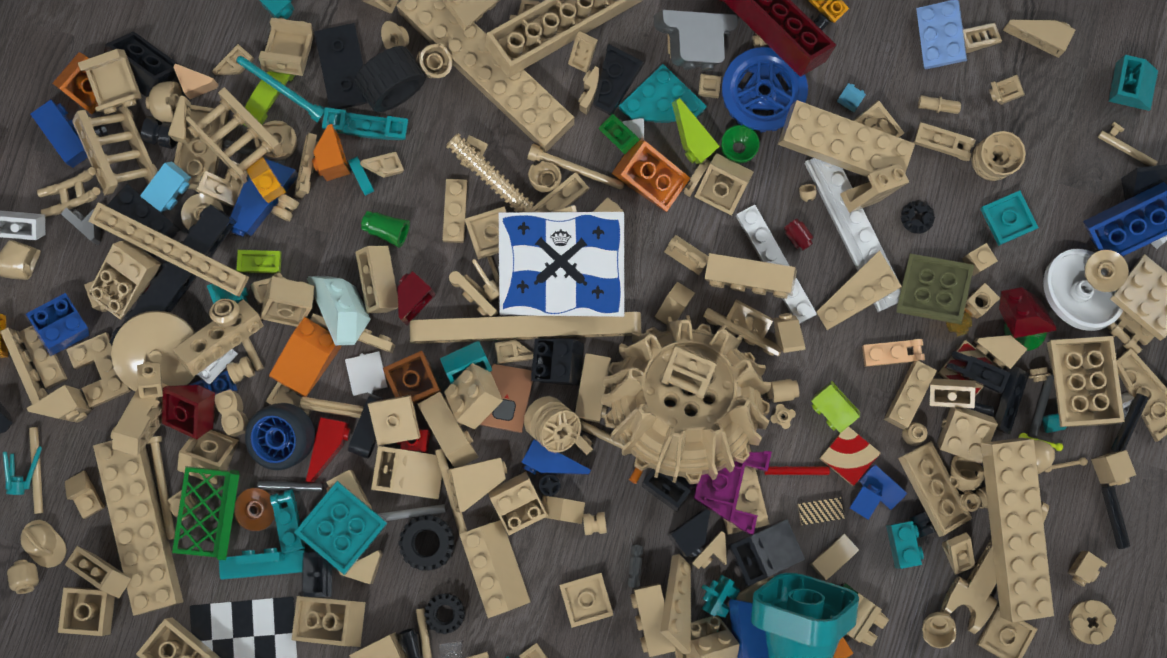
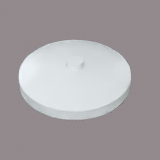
[1043,249,1123,331]

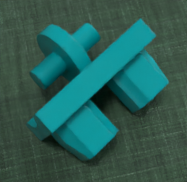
[701,575,740,617]

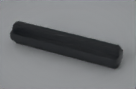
[1111,393,1148,452]
[1101,485,1130,549]

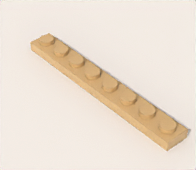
[88,202,249,297]

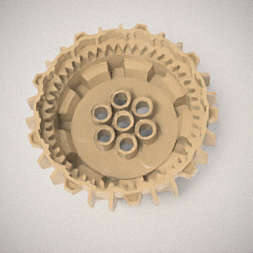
[601,315,771,484]

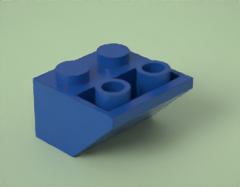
[26,293,90,356]

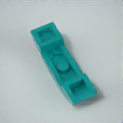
[322,107,408,140]

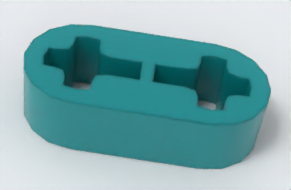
[348,156,375,196]

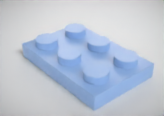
[916,0,967,69]

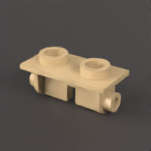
[664,235,708,275]

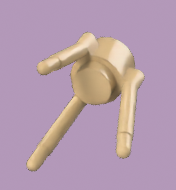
[464,256,499,302]

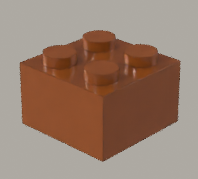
[383,351,442,405]

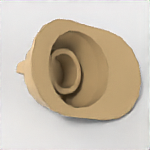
[21,520,67,568]

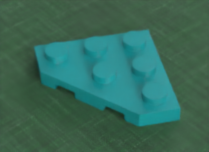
[619,64,707,123]

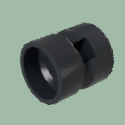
[141,116,178,149]

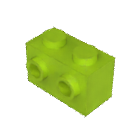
[811,380,861,433]

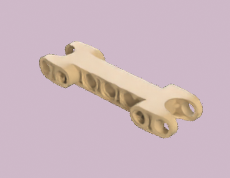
[940,501,1049,634]

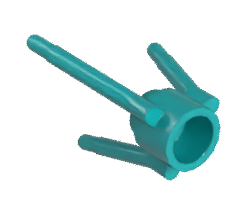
[3,446,42,495]

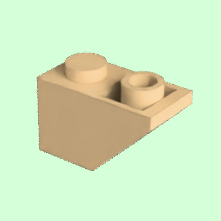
[973,335,1027,369]

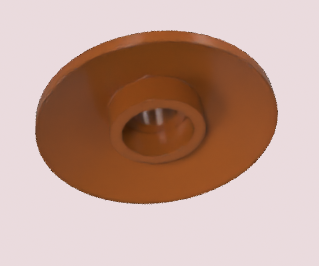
[234,488,275,531]

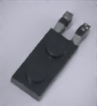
[946,351,1011,394]

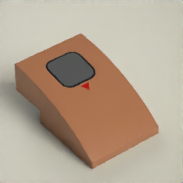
[480,364,533,433]

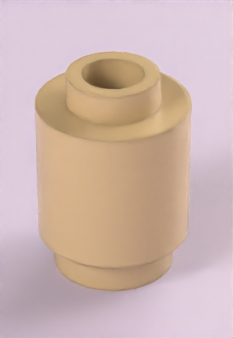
[767,379,799,403]

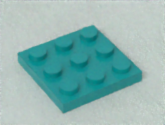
[294,481,388,575]

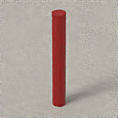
[764,466,830,475]

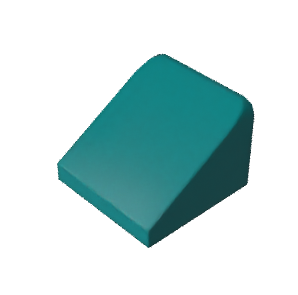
[1042,413,1067,433]

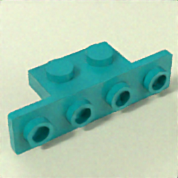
[219,548,306,579]

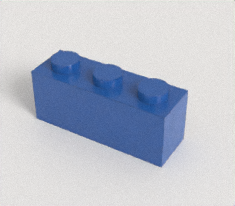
[30,100,88,168]

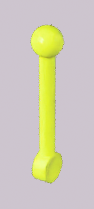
[1018,433,1063,451]

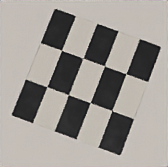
[190,597,297,658]

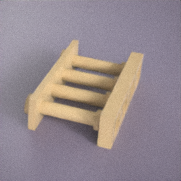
[186,87,283,184]
[72,105,157,195]

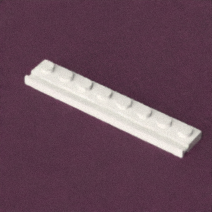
[805,158,902,312]

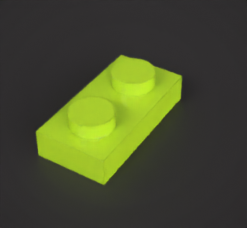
[236,250,282,273]

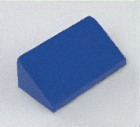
[859,464,907,510]

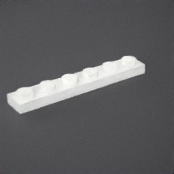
[736,205,817,324]

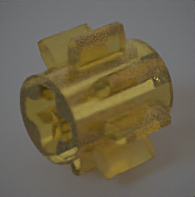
[946,312,972,336]

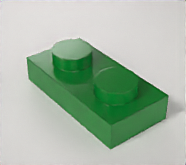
[598,114,640,155]

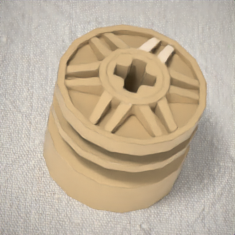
[971,131,1026,181]
[524,396,581,453]

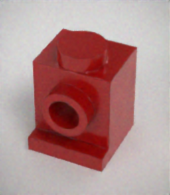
[397,430,430,453]

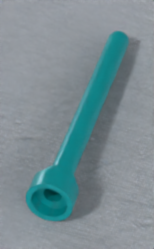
[236,56,325,123]

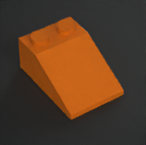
[612,140,690,212]
[269,317,341,397]

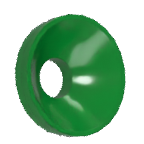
[721,125,760,163]

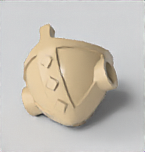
[416,44,452,78]
[949,455,985,492]

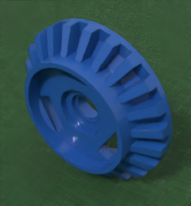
[721,47,808,132]

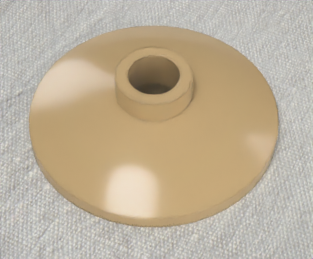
[181,193,224,230]
[1085,250,1129,292]

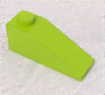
[672,98,720,164]

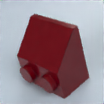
[398,271,436,326]
[999,287,1056,338]
[162,385,215,440]

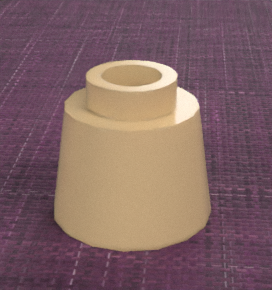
[902,422,927,446]

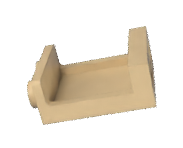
[259,18,314,76]
[78,49,142,114]
[840,164,909,213]

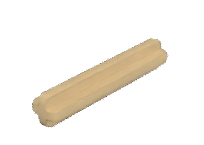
[299,397,364,418]

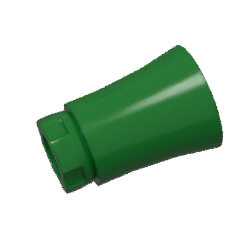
[361,211,410,248]

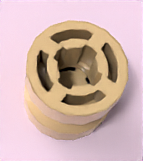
[271,194,299,222]
[226,356,255,384]
[583,512,607,535]

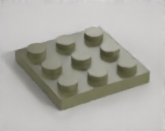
[897,254,974,325]

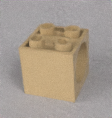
[349,632,407,658]

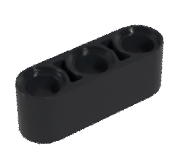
[348,393,386,459]

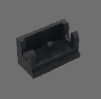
[302,552,332,597]

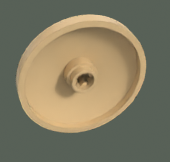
[111,311,195,392]

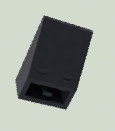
[728,519,805,586]

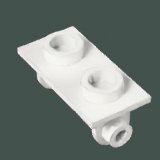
[197,349,238,385]

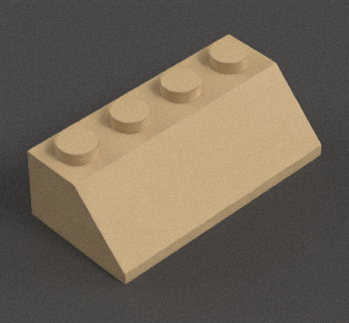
[459,520,531,618]

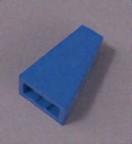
[230,157,298,237]
[729,599,768,658]

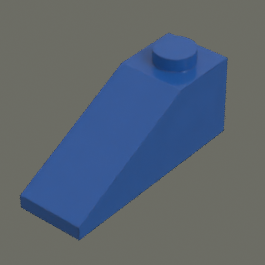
[522,440,591,475]

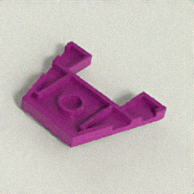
[693,451,772,535]

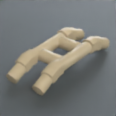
[37,167,100,217]

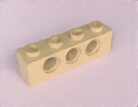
[172,299,264,377]

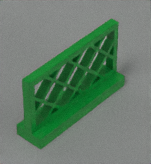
[172,466,239,560]

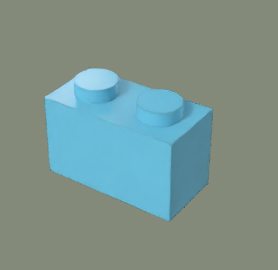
[140,161,192,212]

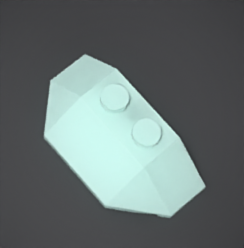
[307,276,371,346]

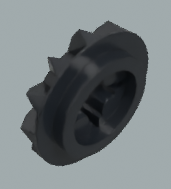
[901,200,935,234]

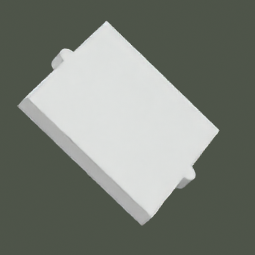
[345,351,388,396]

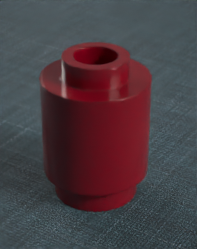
[784,218,814,251]

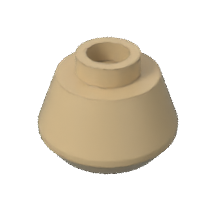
[209,299,239,327]

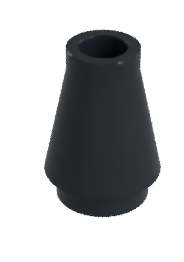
[397,628,422,658]

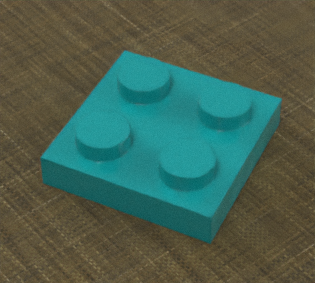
[980,190,1039,246]

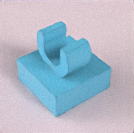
[837,83,866,112]

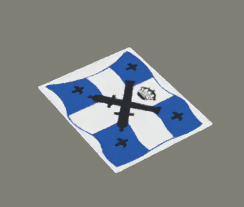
[499,212,624,317]

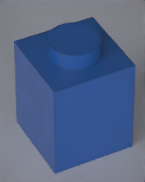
[850,484,882,520]

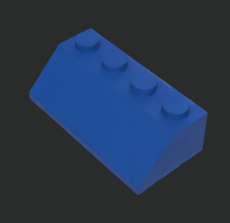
[1083,182,1167,257]

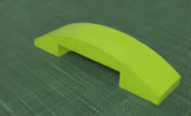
[243,71,295,127]

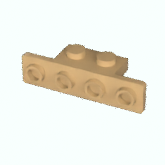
[703,300,782,356]

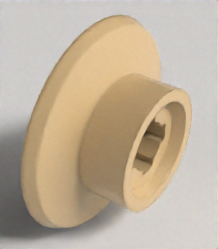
[381,21,409,49]

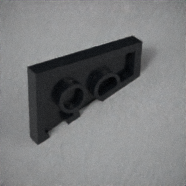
[593,44,644,116]

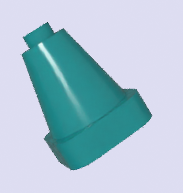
[751,573,859,658]

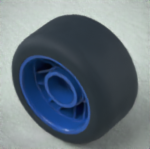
[245,403,315,470]

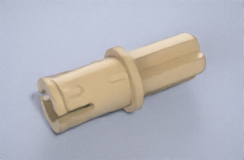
[918,95,961,114]

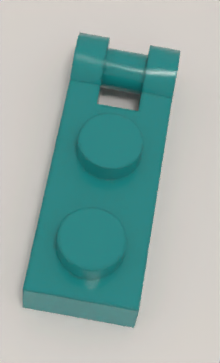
[270,489,305,554]

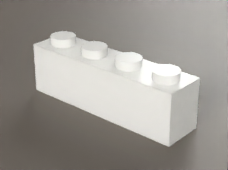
[0,211,46,240]

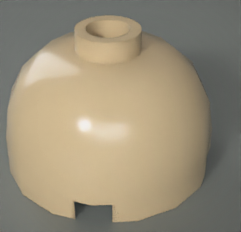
[146,81,183,123]

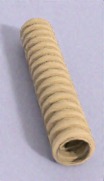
[446,133,533,213]

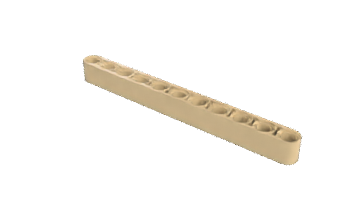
[410,312,642,344]

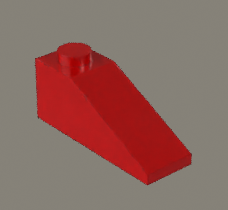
[306,417,351,483]

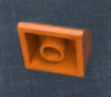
[52,52,98,114]
[312,124,350,181]

